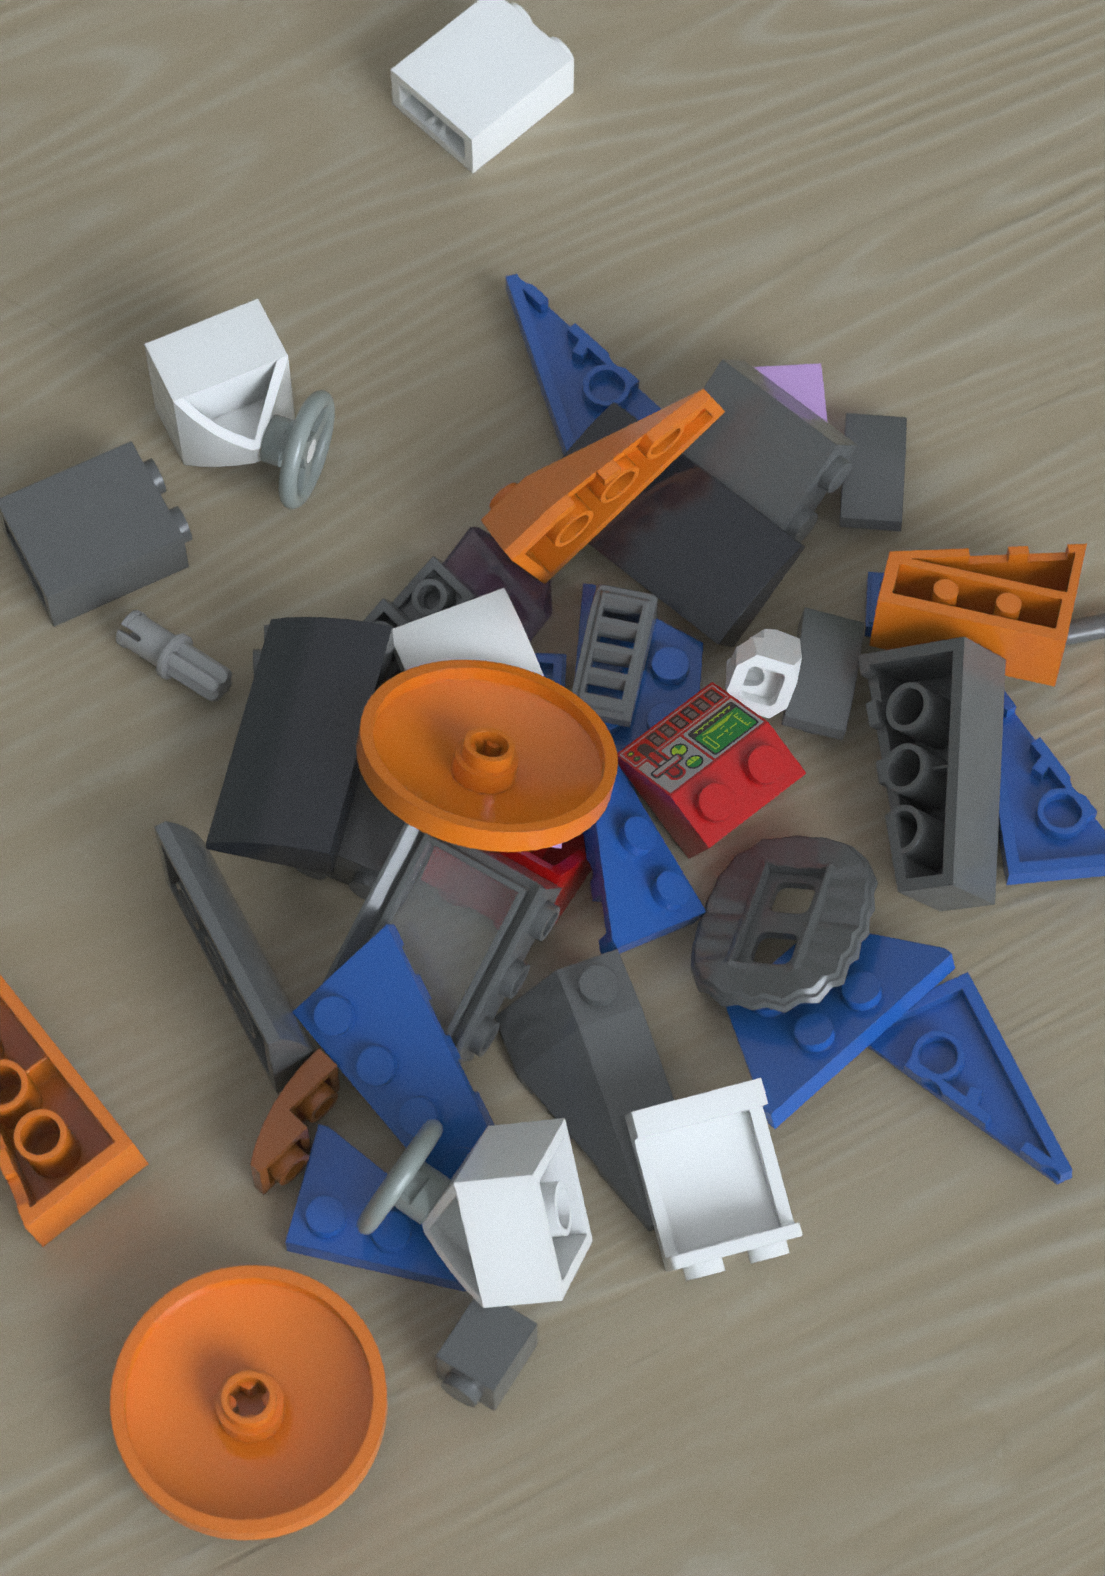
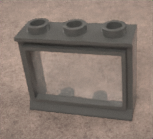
[321,822,562,1063]

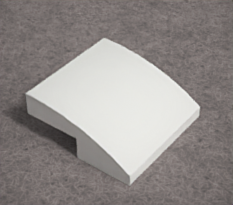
[393,588,544,676]

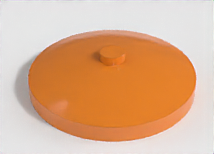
[356,660,618,852]
[110,1265,388,1540]

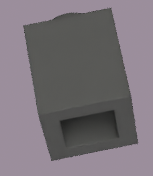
[435,1298,538,1411]

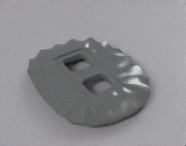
[691,835,878,1013]

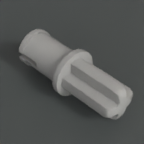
[116,610,232,702]

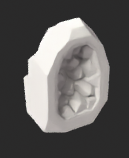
[725,629,802,718]

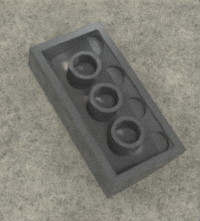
[154,821,315,1093]

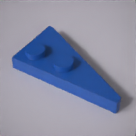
[505,274,661,455]
[998,691,1105,885]
[583,765,707,954]
[868,972,1073,1185]
[285,1124,468,1293]

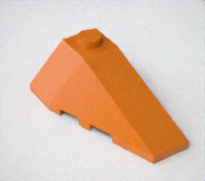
[481,388,725,584]

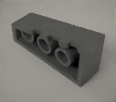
[857,637,1006,911]

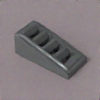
[572,584,658,727]

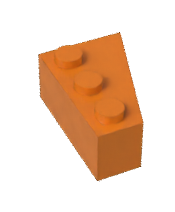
[869,544,1087,687]

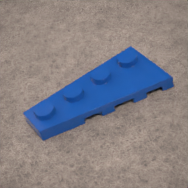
[292,924,495,1179]

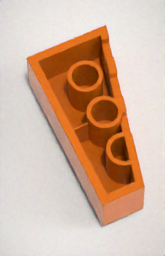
[0,975,149,1247]

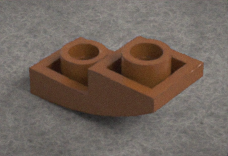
[250,1048,340,1195]

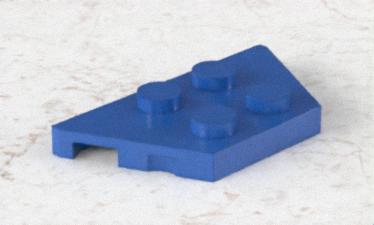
[574,583,703,788]
[726,933,955,1129]

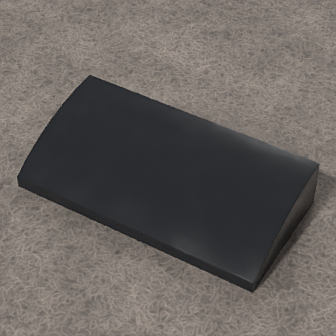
[561,402,806,647]
[206,617,394,875]

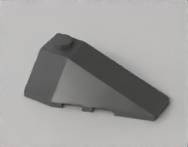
[495,949,675,1232]

